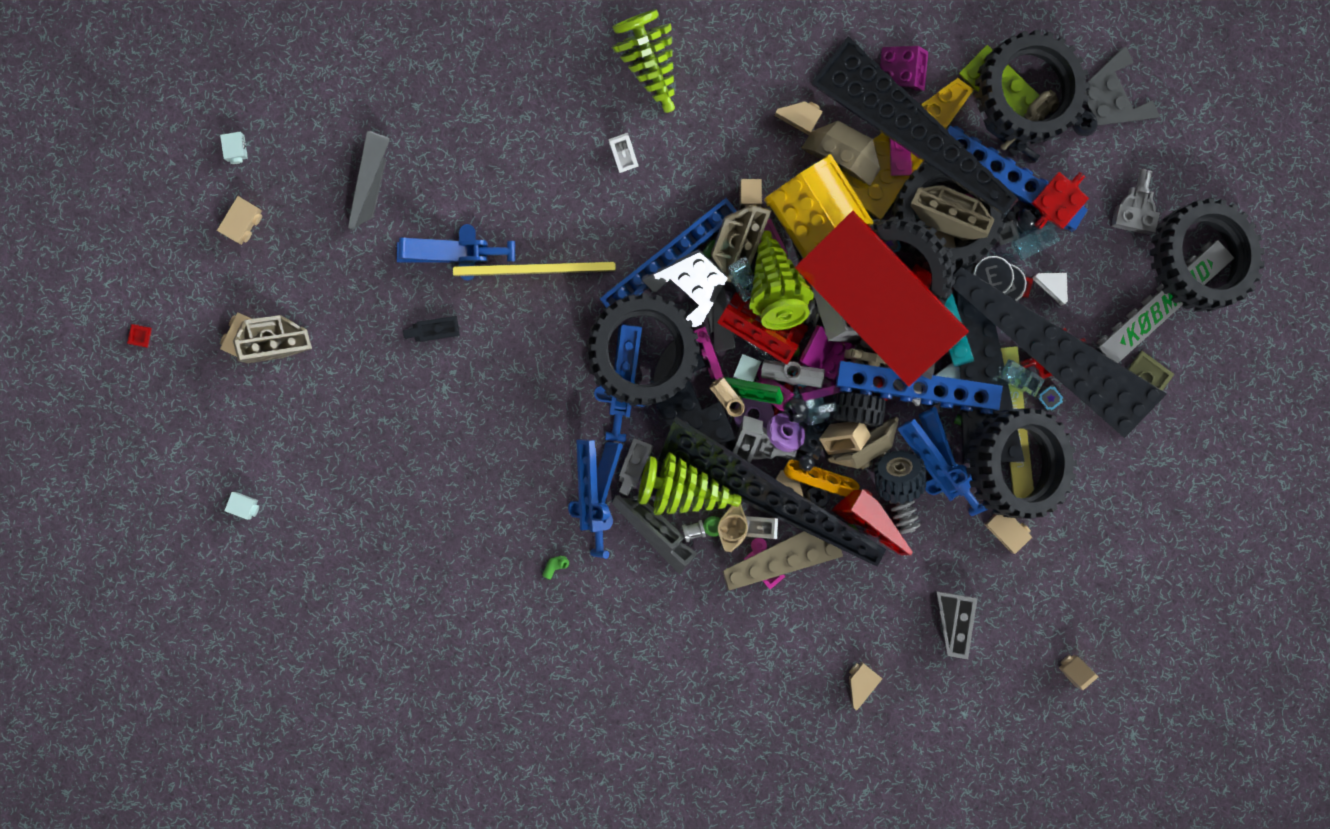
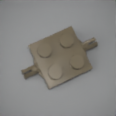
[844,349,891,369]

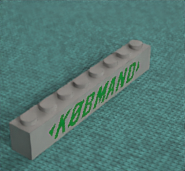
[1095,240,1234,363]

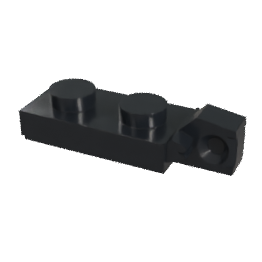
[403,316,460,342]

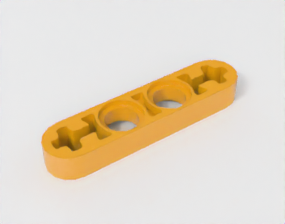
[783,460,860,497]

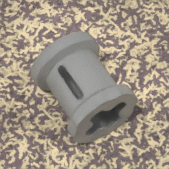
[682,520,706,542]

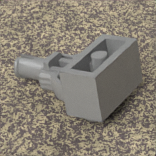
[1111,169,1160,235]
[731,415,797,463]

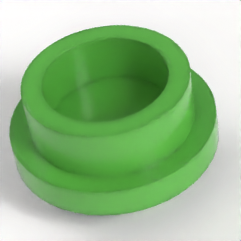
[703,516,721,536]

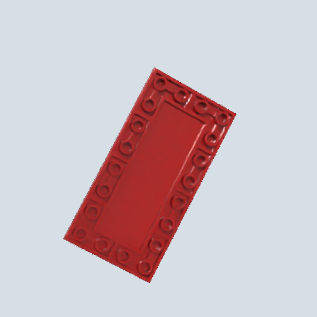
[794,211,969,387]

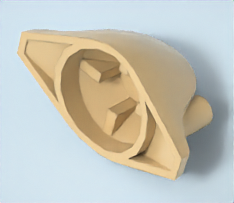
[718,504,748,552]

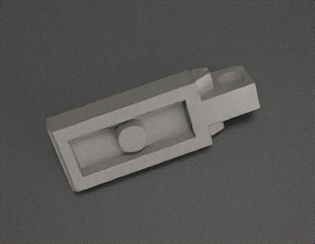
[619,438,653,496]

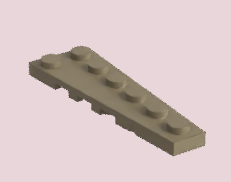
[722,531,843,591]

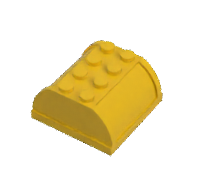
[764,154,874,260]

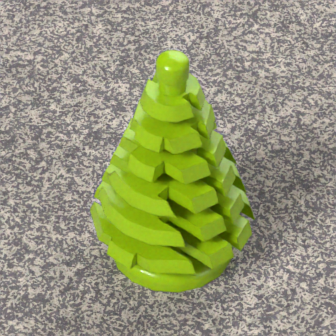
[611,9,675,113]
[749,230,814,330]
[638,452,742,515]

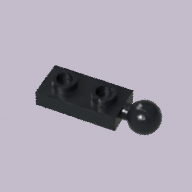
[798,416,830,471]

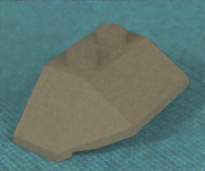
[801,121,880,186]
[911,185,994,240]
[711,205,771,285]
[233,315,312,363]
[826,416,899,470]

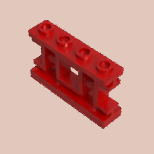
[717,286,808,364]

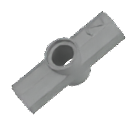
[761,359,825,388]

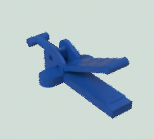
[397,224,515,281]
[594,324,643,442]
[898,407,988,516]
[568,439,623,559]

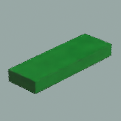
[724,377,784,405]

